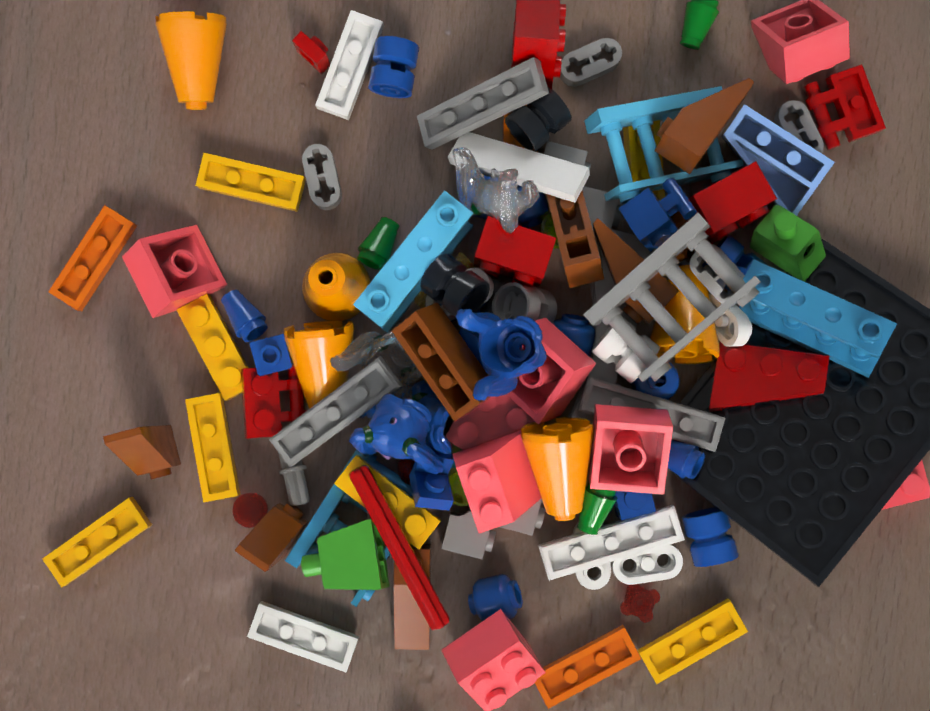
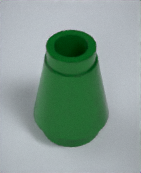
[680,0,719,50]
[357,217,400,271]
[577,483,618,535]

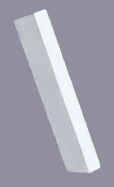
[448,132,590,203]
[538,505,685,581]

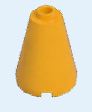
[155,11,227,110]
[302,253,370,321]
[650,265,720,364]
[284,320,354,409]
[521,417,594,521]

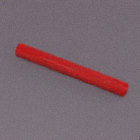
[349,465,450,630]

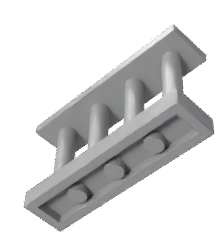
[583,213,761,382]

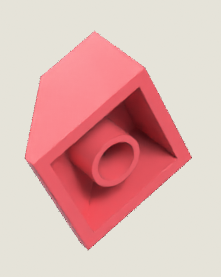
[751,0,850,84]
[122,225,227,318]
[453,430,541,534]

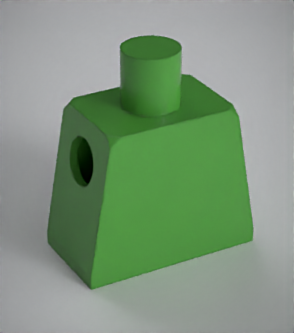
[750,204,826,282]
[301,519,390,590]

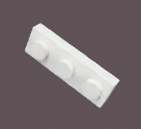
[315,10,384,120]
[247,601,359,672]

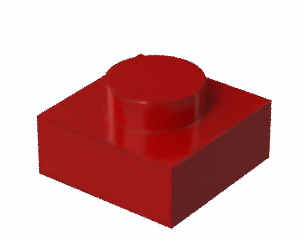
[292,31,330,75]

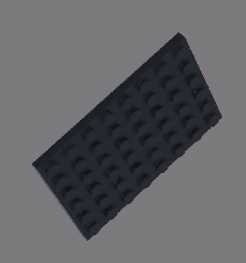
[668,238,930,587]

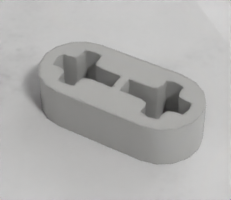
[560,38,622,87]
[774,100,824,153]
[302,144,342,210]
[690,244,745,305]

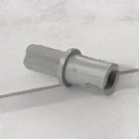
[278,453,310,506]

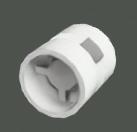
[591,319,660,383]

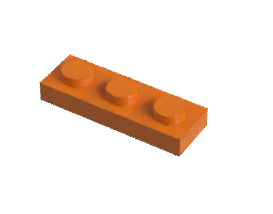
[48,205,138,312]
[535,625,641,709]

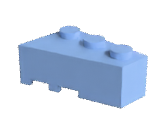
[722,104,835,216]

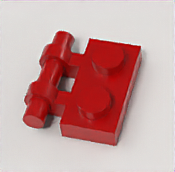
[804,64,886,150]
[241,366,308,439]

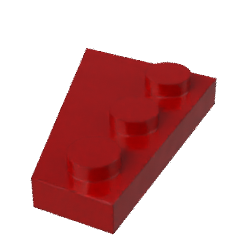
[709,342,830,412]

